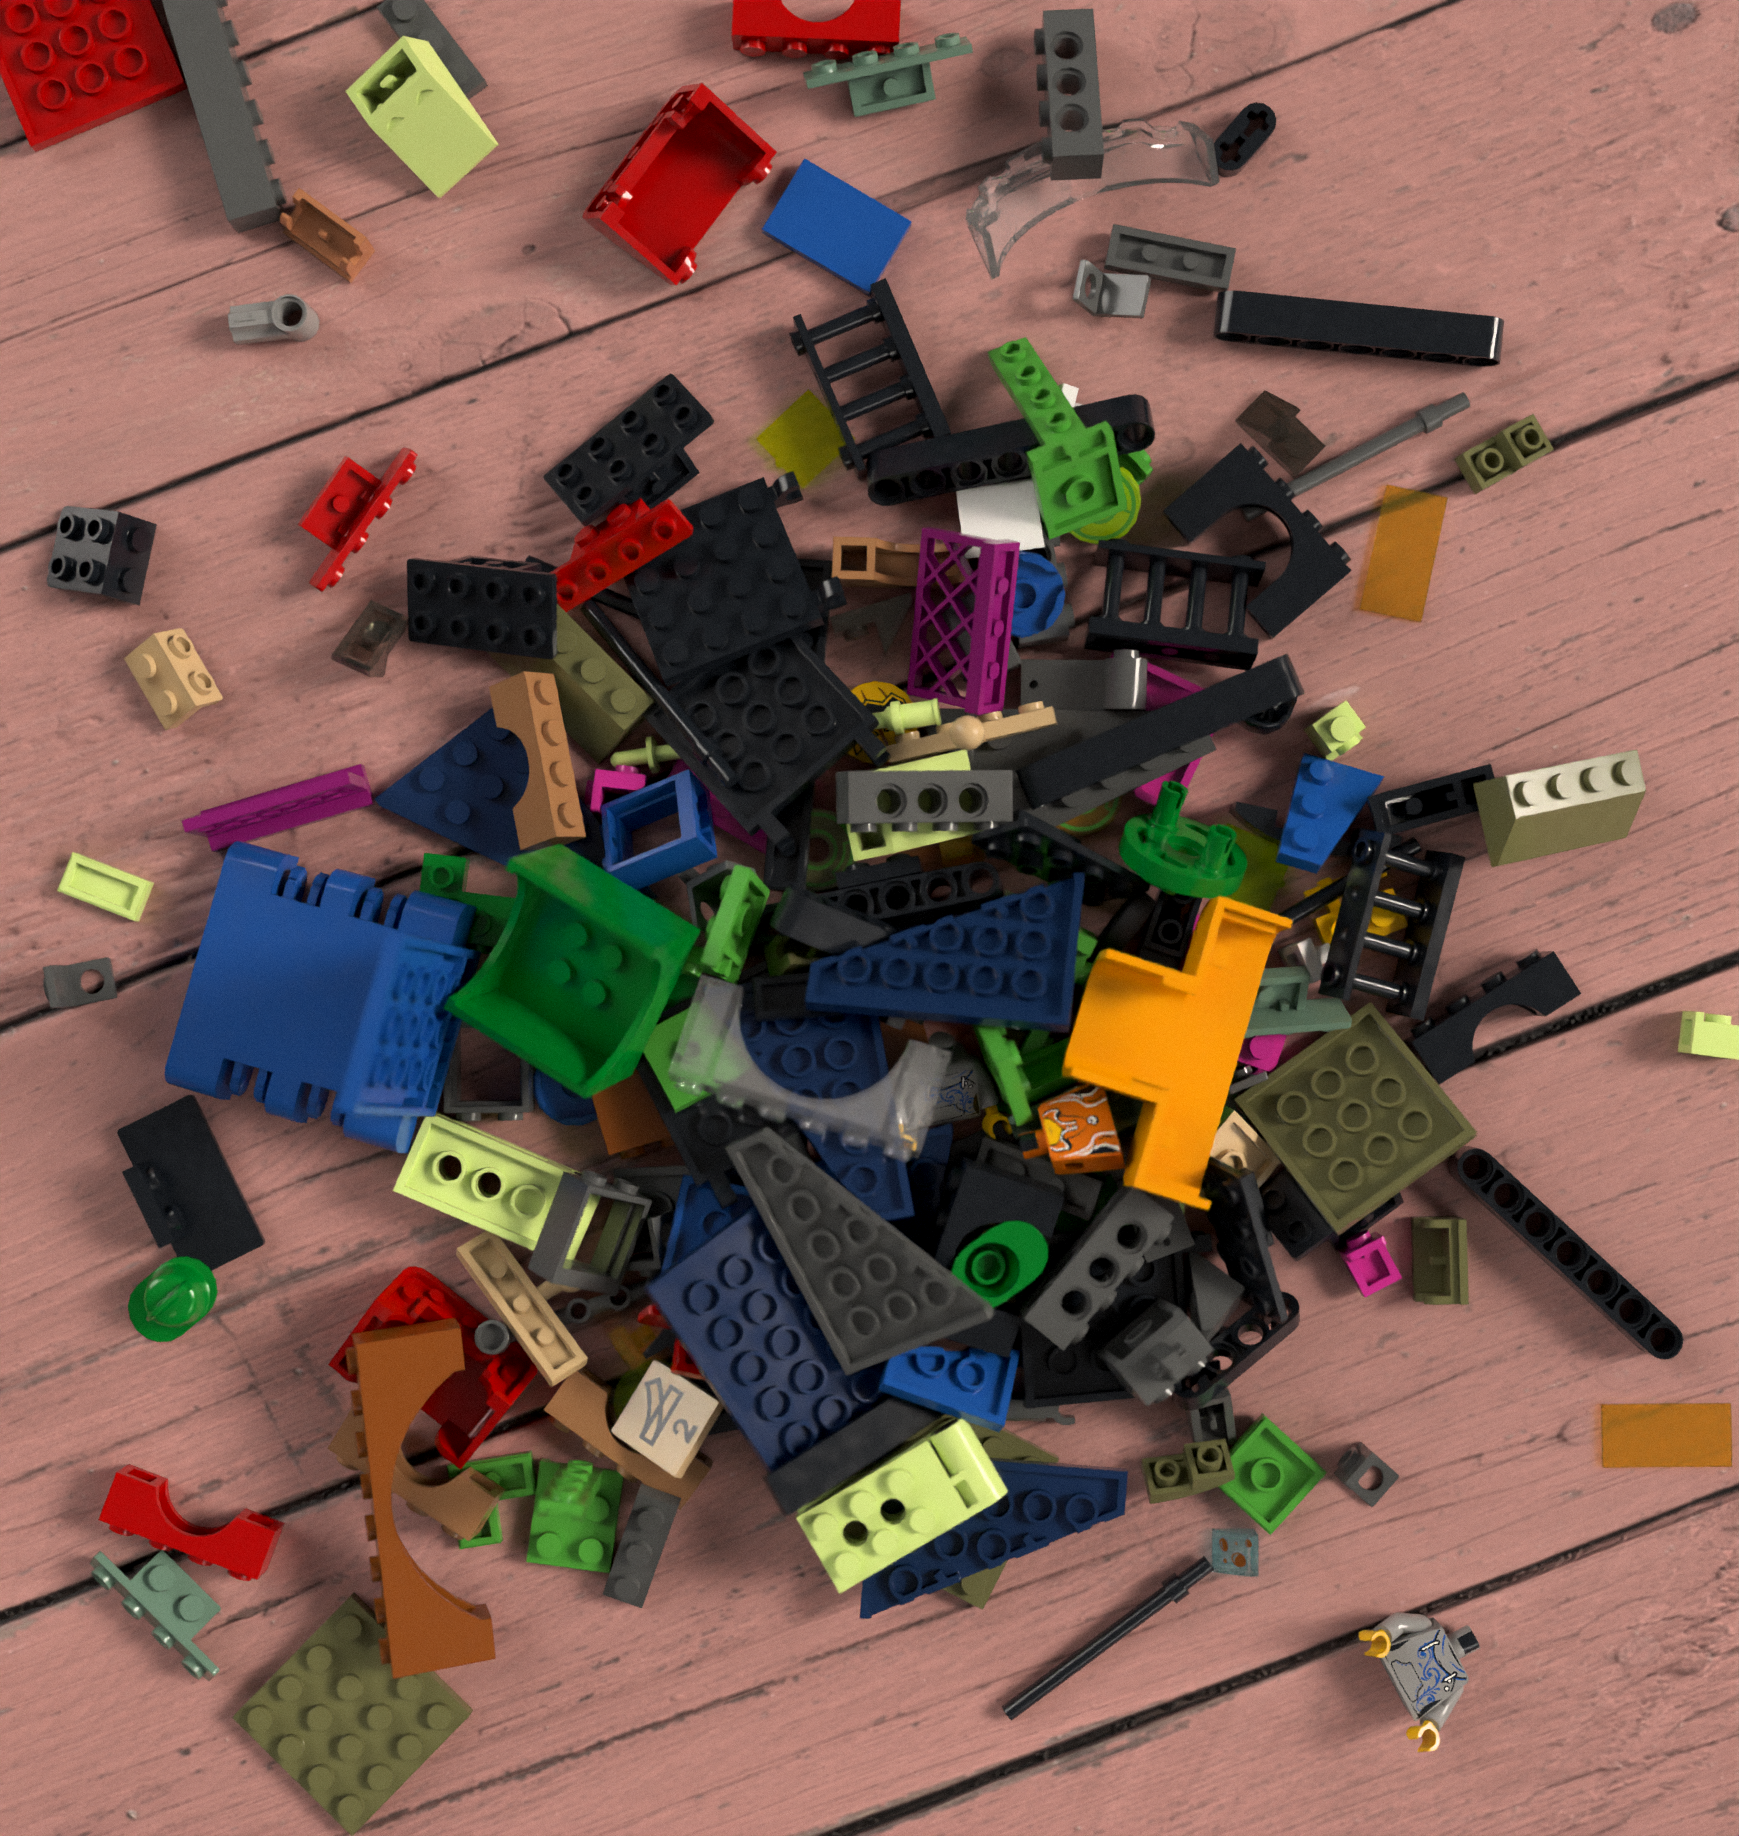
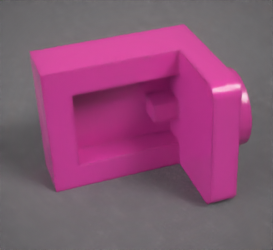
[585,765,650,817]
[1339,1230,1402,1297]

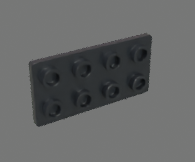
[544,374,714,526]
[407,556,557,659]
[971,809,1150,907]
[117,1095,265,1271]
[1201,1155,1289,1324]
[1259,1168,1404,1261]

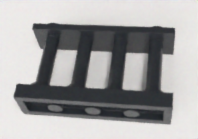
[789,278,951,480]
[1084,538,1266,671]
[1318,830,1466,1021]

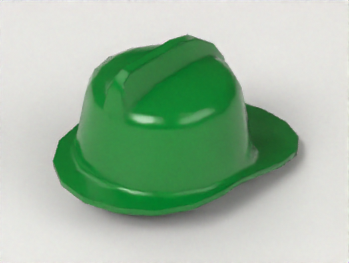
[951,1220,1048,1308]
[128,1256,218,1342]

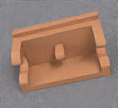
[280,188,376,283]

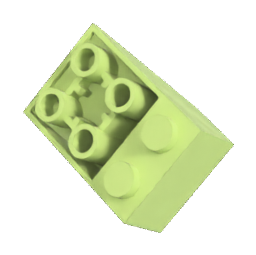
[345,36,499,198]
[846,750,984,861]

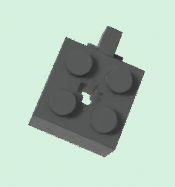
[1095,1298,1214,1406]

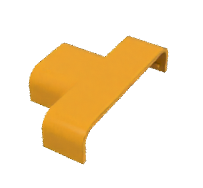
[1062,896,1293,1210]

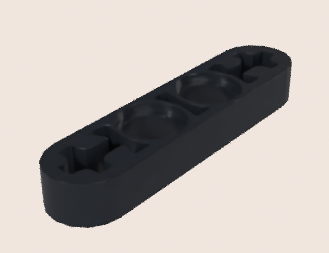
[1171,1292,1300,1411]

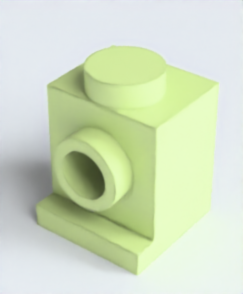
[1304,700,1366,761]
[1678,1011,1739,1060]

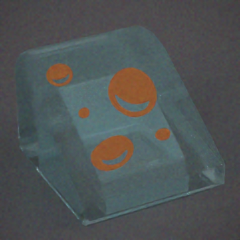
[1212,1528,1259,1577]

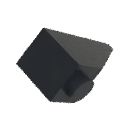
[1366,764,1495,834]

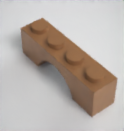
[832,536,979,590]
[489,671,586,850]
[544,1366,713,1511]
[327,1409,506,1541]

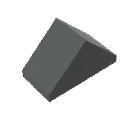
[1184,1252,1245,1343]
[1185,1385,1237,1446]

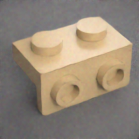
[124,628,222,730]

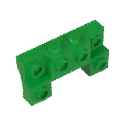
[419,853,515,954]

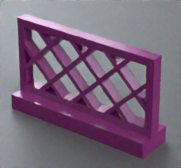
[907,527,1020,715]
[181,764,375,852]

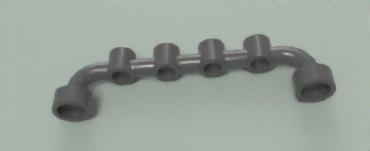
[475,1274,660,1355]

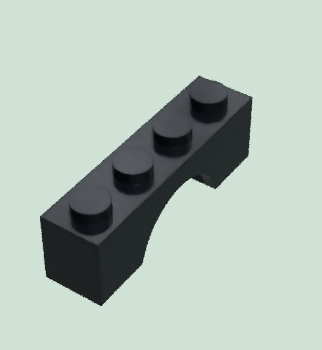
[1403,949,1581,1085]

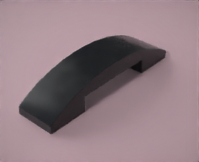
[1229,802,1402,857]

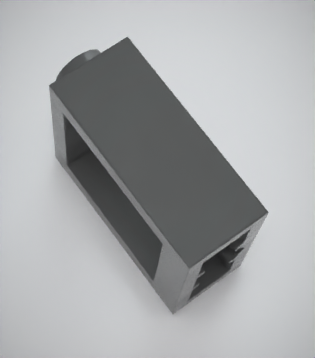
[444,1020,534,1121]
[528,1170,652,1296]

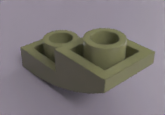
[1454,414,1554,495]
[1141,1439,1235,1504]

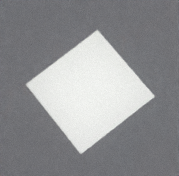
[956,478,1045,559]

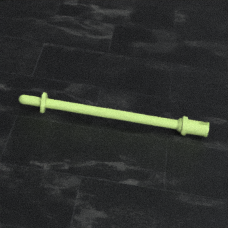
[610,698,941,774]

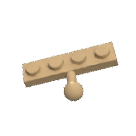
[886,701,1058,764]
[456,1231,588,1387]

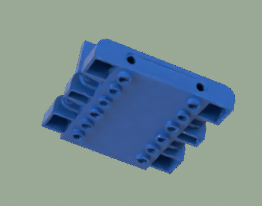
[165,841,481,1153]

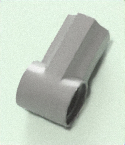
[228,294,319,345]

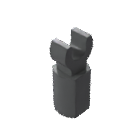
[1006,1392,1075,1425]

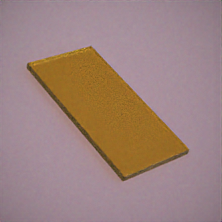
[1359,484,1448,623]
[1601,1403,1732,1468]

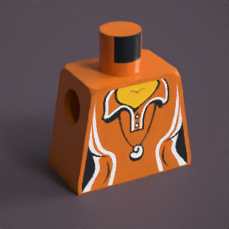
[1018,1084,1125,1175]

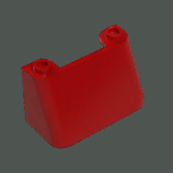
[582,83,777,285]
[328,1266,538,1470]

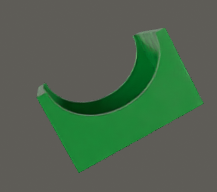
[444,844,701,1099]

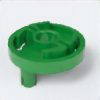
[1119,781,1248,898]

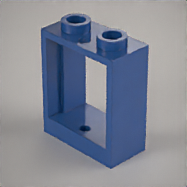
[599,769,718,890]

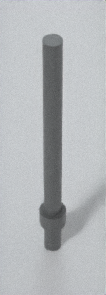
[1240,392,1470,522]

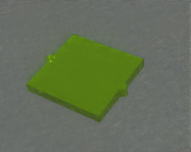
[756,389,856,489]
[1225,823,1288,912]

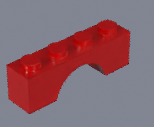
[731,0,901,60]
[98,1464,285,1581]

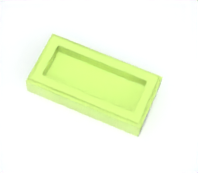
[57,852,154,921]

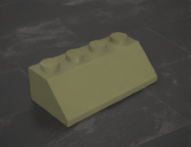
[486,604,655,765]
[1473,749,1646,867]

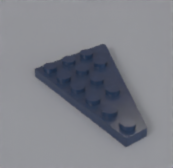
[805,872,1084,1033]
[704,982,914,1222]
[860,1450,1128,1619]

